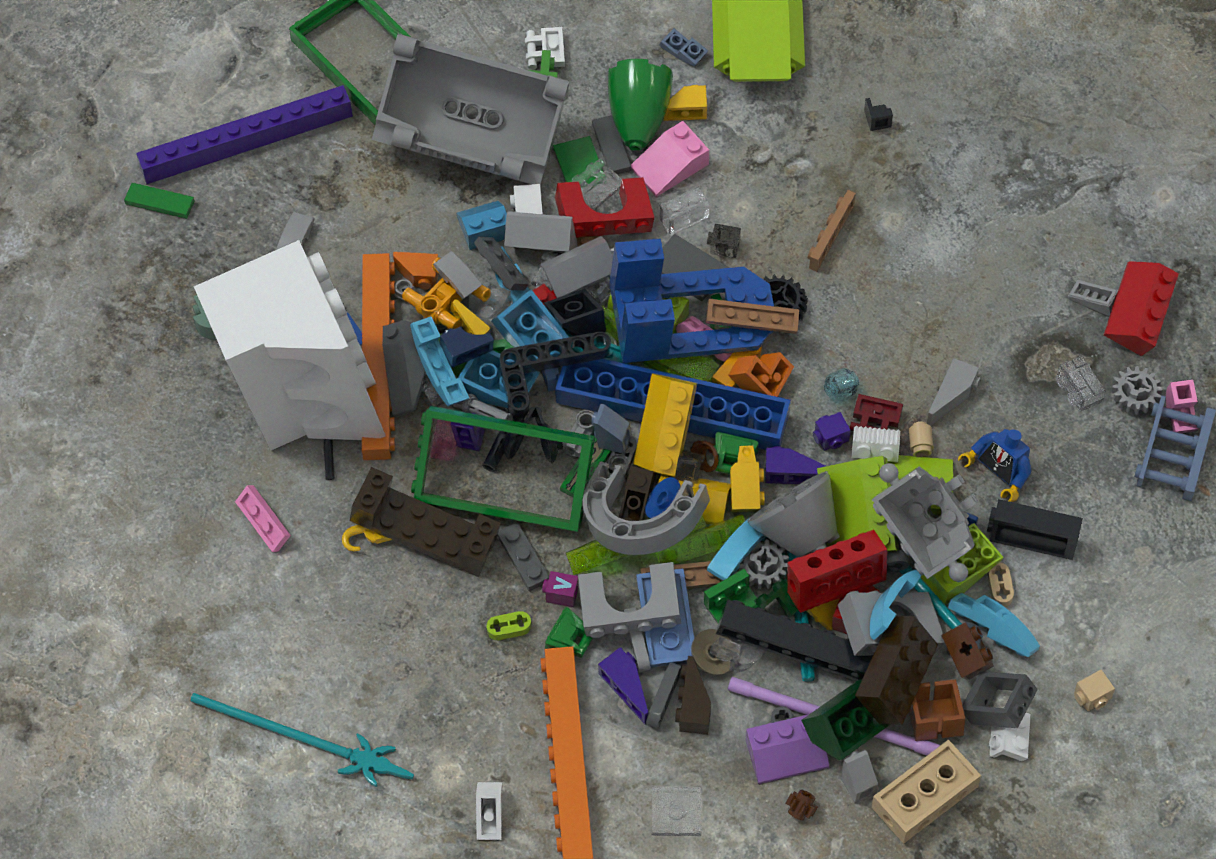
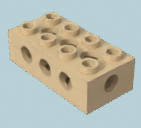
[872,740,981,844]

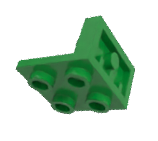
[704,569,765,624]

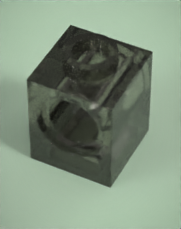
[707,224,741,258]
[675,450,706,484]

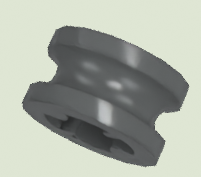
[771,706,793,723]

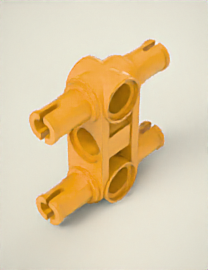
[402,257,491,329]

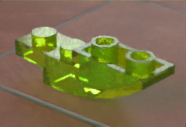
[656,515,745,564]

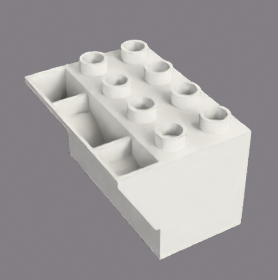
[194,240,386,450]

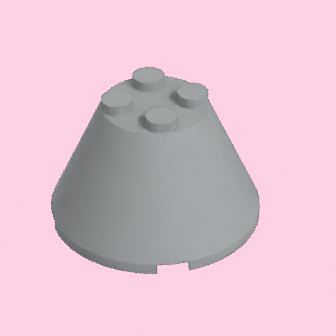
[747,471,840,557]

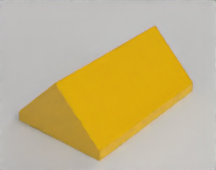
[658,474,731,527]

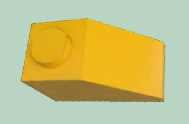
[663,85,707,121]

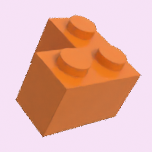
[728,352,794,397]

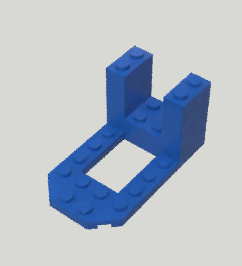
[609,238,774,363]

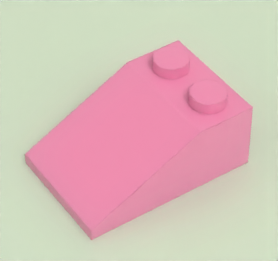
[631,121,709,197]

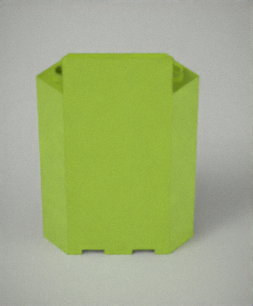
[712,0,805,82]

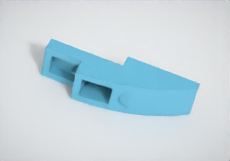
[948,593,1040,657]

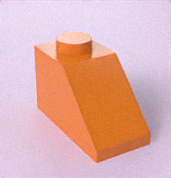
[393,252,439,289]

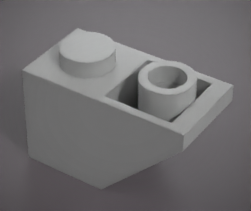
[841,750,878,803]

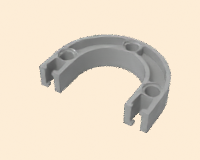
[583,462,710,555]

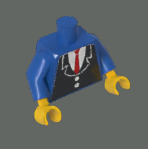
[958,429,1032,502]

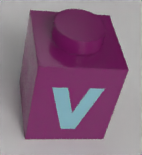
[542,571,579,608]

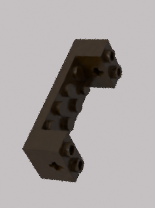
[350,467,501,577]

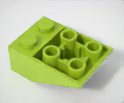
[915,523,1004,605]

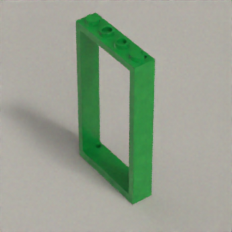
[411,406,596,532]

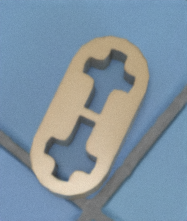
[988,562,1014,607]

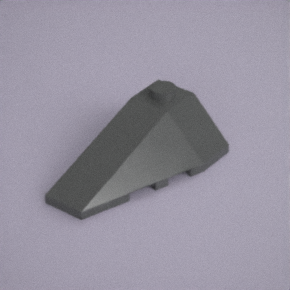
[382,320,426,417]

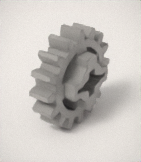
[1111,366,1163,414]
[738,539,789,589]

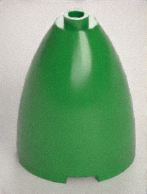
[608,59,673,151]

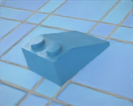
[491,290,569,361]
[458,351,540,408]

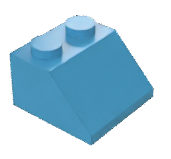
[456,201,507,250]

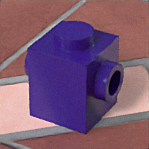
[813,412,850,451]

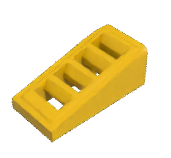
[450,299,490,335]

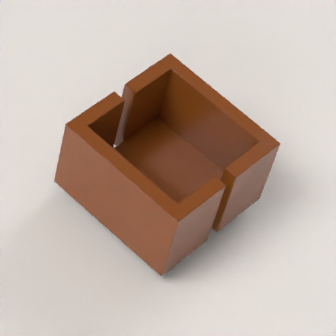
[909,679,965,741]

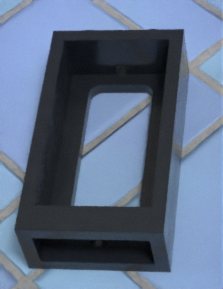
[987,499,1083,560]

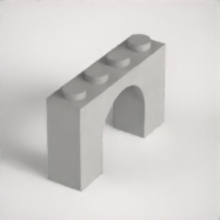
[578,562,681,638]
[838,591,945,656]

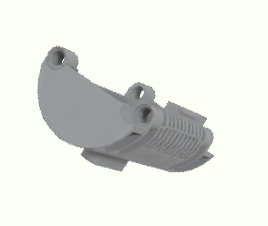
[372,34,569,185]

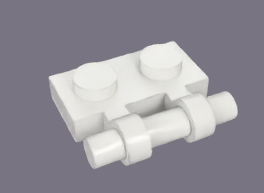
[525,27,565,70]

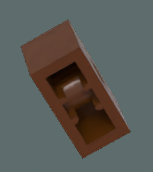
[941,622,994,680]

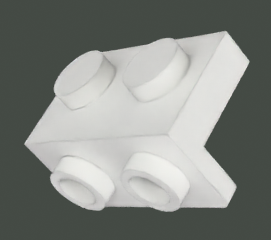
[989,706,1030,761]

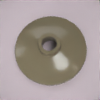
[691,629,737,675]

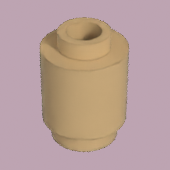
[909,422,934,457]

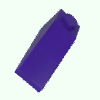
[450,413,486,452]
[765,446,826,484]
[598,647,648,725]

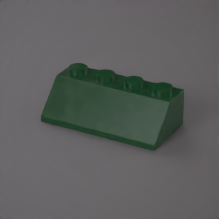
[801,679,891,760]

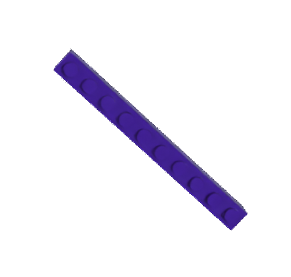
[136,85,353,185]

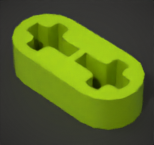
[487,611,531,640]

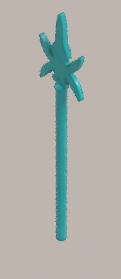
[190,693,414,787]

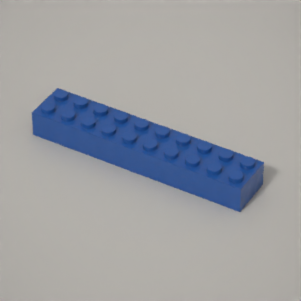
[555,359,791,450]

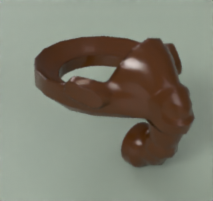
[690,440,718,472]

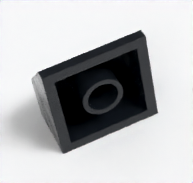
[544,289,607,335]

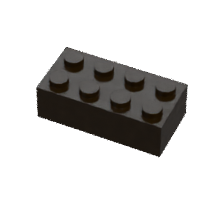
[855,615,938,725]

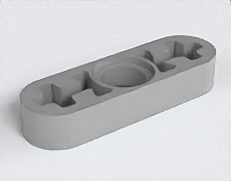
[623,607,650,673]

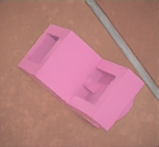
[1166,380,1198,433]

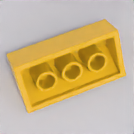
[633,373,697,476]

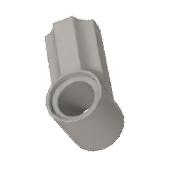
[562,410,595,458]

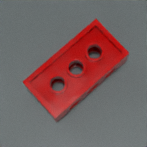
[787,530,887,613]

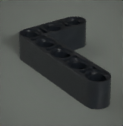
[500,332,611,418]

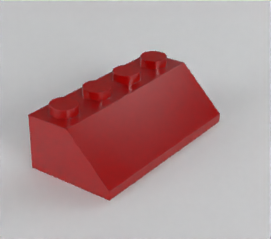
[1103,261,1179,356]

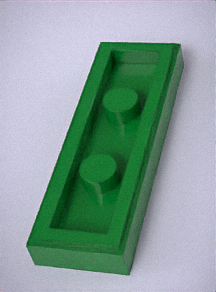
[124,183,195,219]

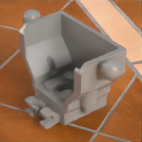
[872,463,978,582]

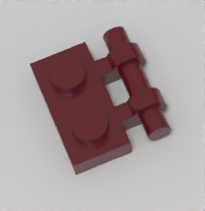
[850,394,903,431]

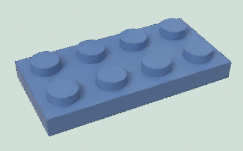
[636,568,694,668]

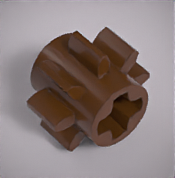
[785,789,818,821]

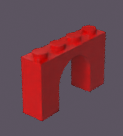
[555,177,655,238]

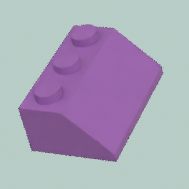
[746,714,829,784]

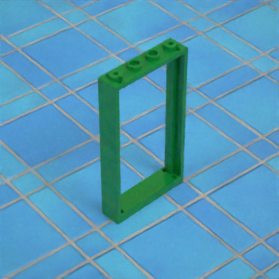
[289,0,411,125]

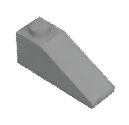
[927,358,981,426]

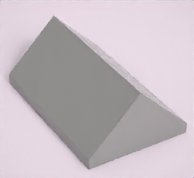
[504,212,578,252]
[540,236,613,298]

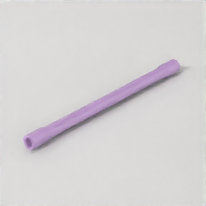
[728,677,940,756]

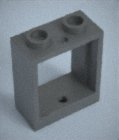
[962,671,1038,728]

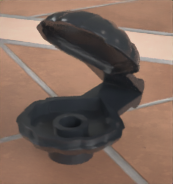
[503,407,563,464]

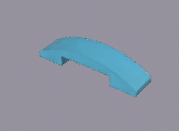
[410,317,469,406]
[707,519,768,580]
[870,570,921,640]

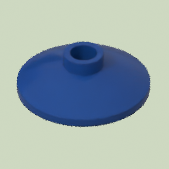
[645,477,680,519]

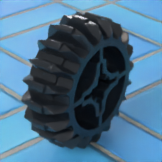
[764,274,808,323]

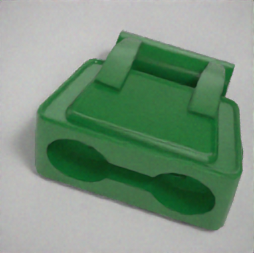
[714,432,759,474]
[545,607,593,658]

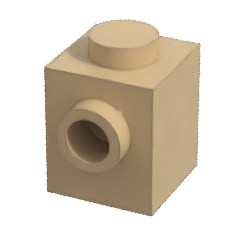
[1074,670,1115,711]

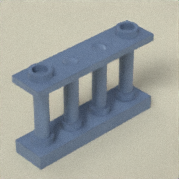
[1134,395,1216,501]

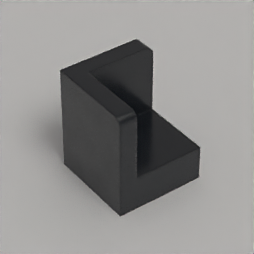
[864,98,893,131]

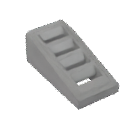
[1068,280,1118,316]

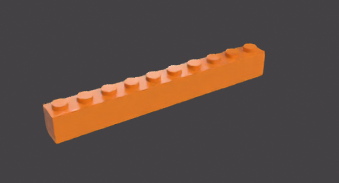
[362,253,395,460]
[540,646,593,859]

